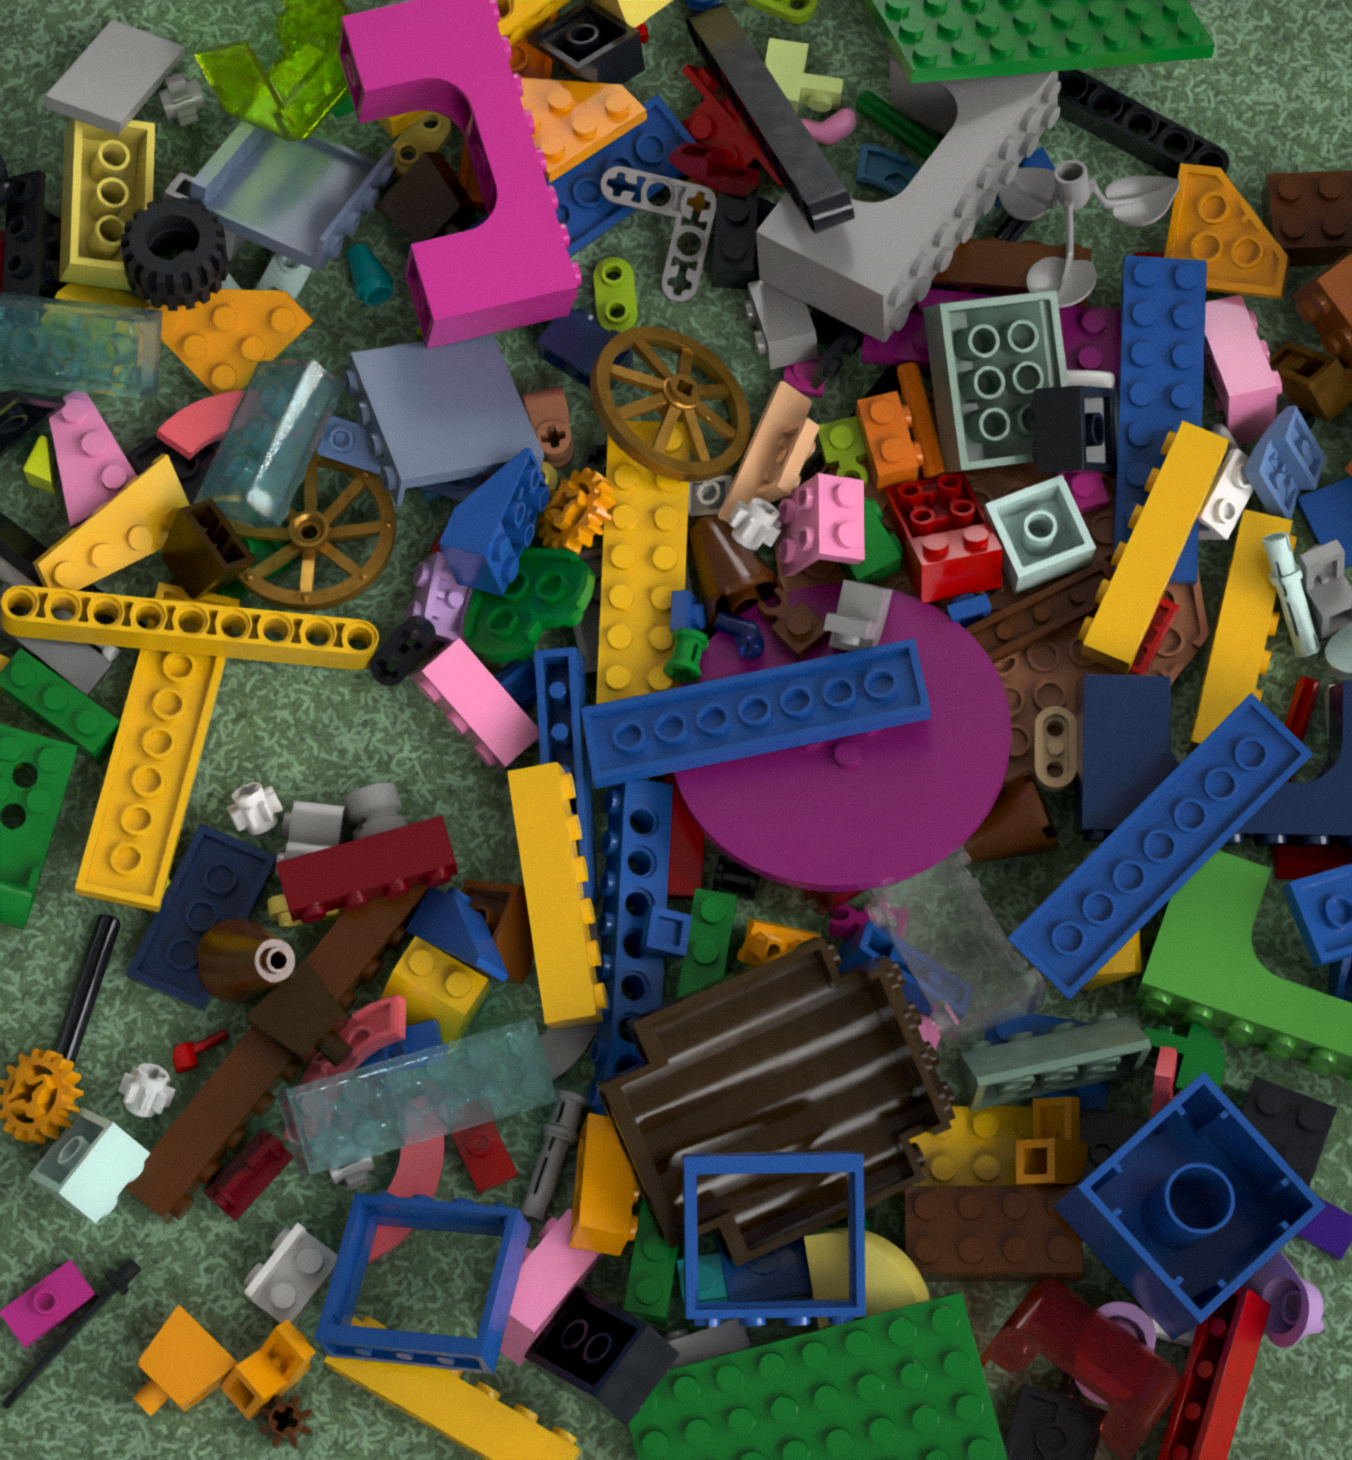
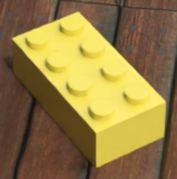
[59,118,155,292]

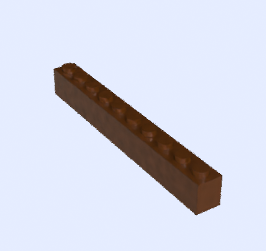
[124,884,436,1225]

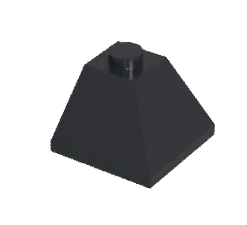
[526,0,645,84]

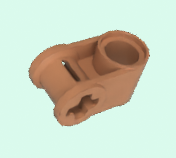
[522,386,574,470]

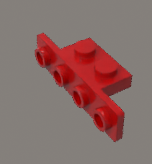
[681,64,784,187]

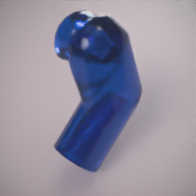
[714,611,765,660]

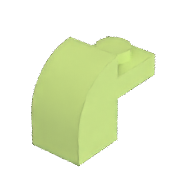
[765,38,844,114]

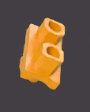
[736,918,821,964]

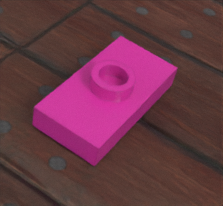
[0,1260,98,1349]

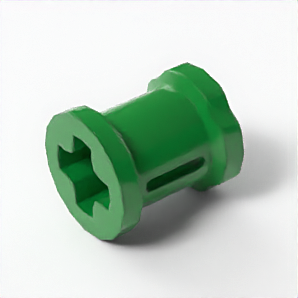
[663,628,709,684]

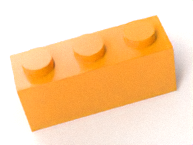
[568,1113,640,1256]

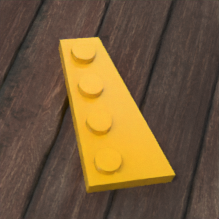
[33,453,190,591]

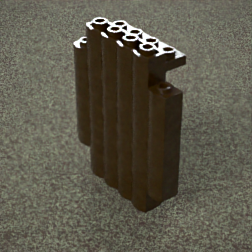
[595,937,956,1267]

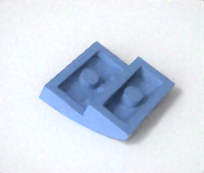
[1244,405,1326,520]

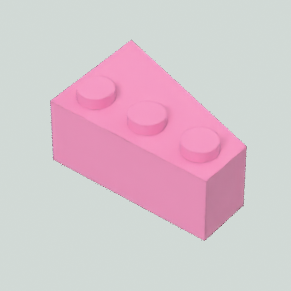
[49,386,137,530]
[486,1208,605,1367]

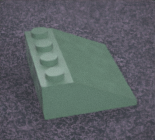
[923,290,1069,473]
[957,1013,1152,1112]

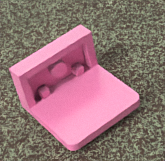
[778,473,865,576]

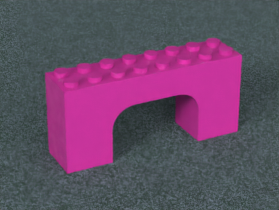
[337,0,582,349]

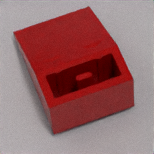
[884,472,1002,604]

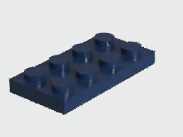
[126,823,277,1012]

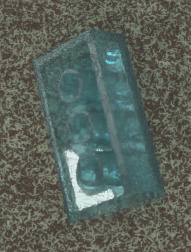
[193,358,345,528]

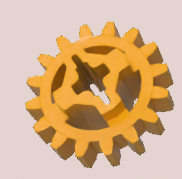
[537,467,615,555]
[0,1048,84,1145]

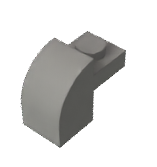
[1296,539,1352,639]
[823,580,893,651]

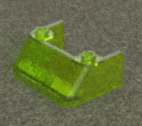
[194,0,350,142]

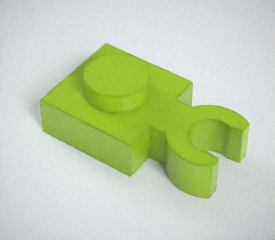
[817,416,868,488]

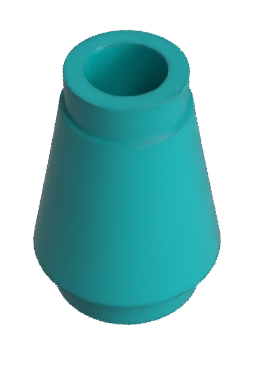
[346,244,394,306]

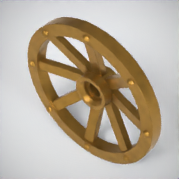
[590,327,751,482]
[223,448,397,611]

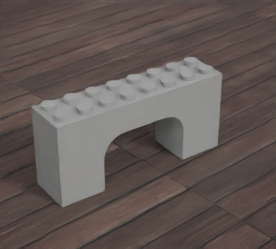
[756,55,1061,343]

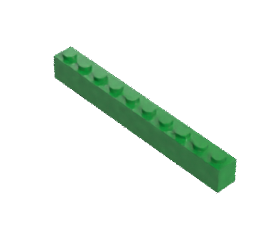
[623,888,738,1326]

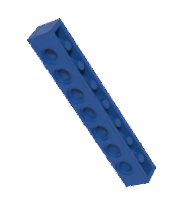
[588,779,673,1117]

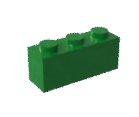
[0,648,120,767]

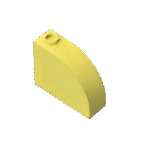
[804,1227,930,1328]

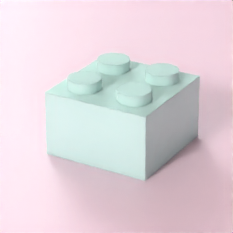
[984,474,1096,594]
[28,1107,151,1223]

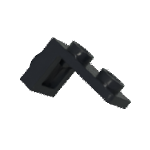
[810,307,863,390]

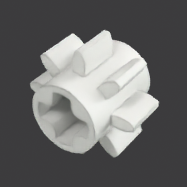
[729,498,782,550]
[227,782,283,835]
[118,1063,176,1117]

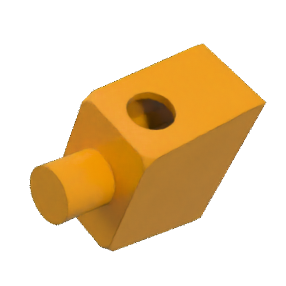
[132,1305,238,1417]

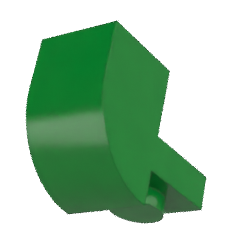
[1143,1022,1225,1096]

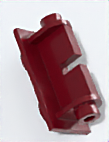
[204,1129,294,1222]

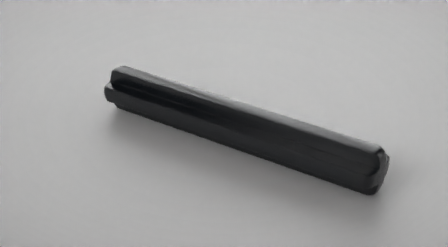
[48,914,121,1075]

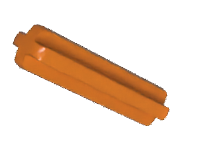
[897,362,945,479]

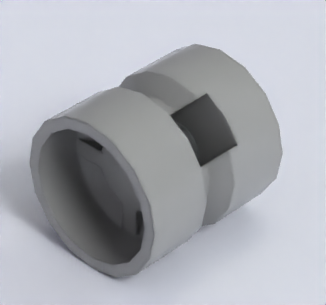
[343,782,407,840]

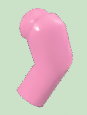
[801,108,856,146]

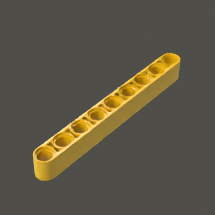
[0,585,379,670]

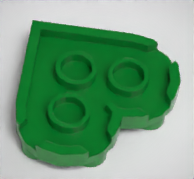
[462,547,595,664]

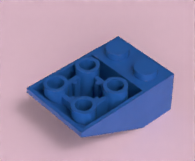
[439,447,550,596]

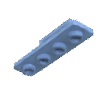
[317,416,484,502]

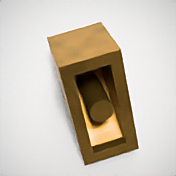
[1269,341,1352,422]

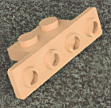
[718,381,820,529]

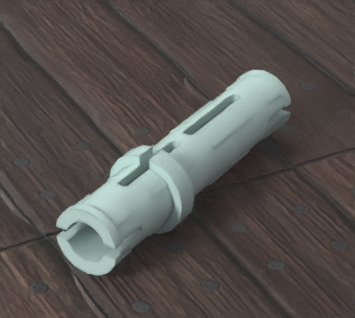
[1261,532,1321,657]

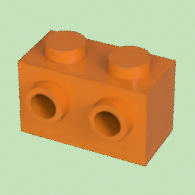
[855,391,924,493]

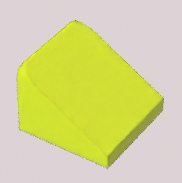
[23,435,57,495]

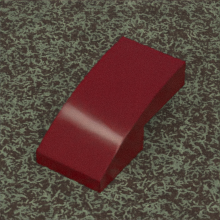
[669,142,759,198]

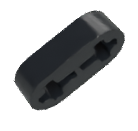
[370,615,437,686]

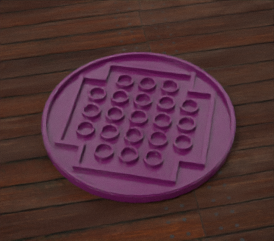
[674,583,1011,892]

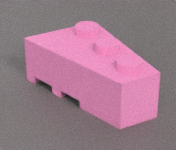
[1204,294,1282,445]
[409,638,539,769]

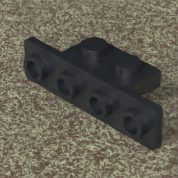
[0,170,66,329]

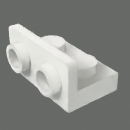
[1197,449,1254,540]
[244,1223,338,1325]

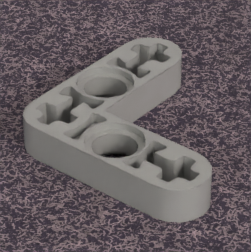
[600,166,717,303]

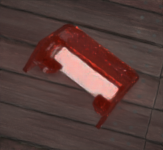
[980,1280,1180,1460]

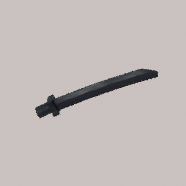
[2,1258,142,1409]

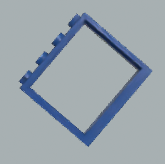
[682,1151,866,1327]
[315,1191,531,1374]

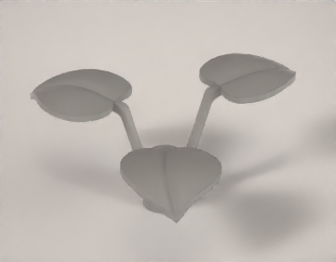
[998,160,1180,308]

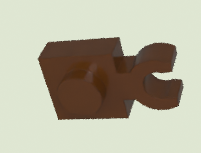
[757,587,831,662]

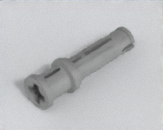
[520,1089,590,1223]

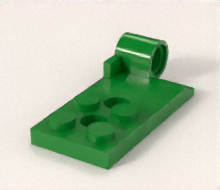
[0,724,79,930]

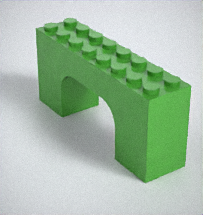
[1132,850,1352,1086]

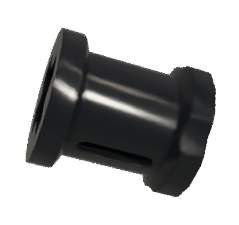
[712,855,760,901]

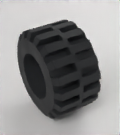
[121,197,229,311]

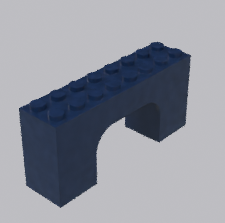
[1073,674,1352,848]

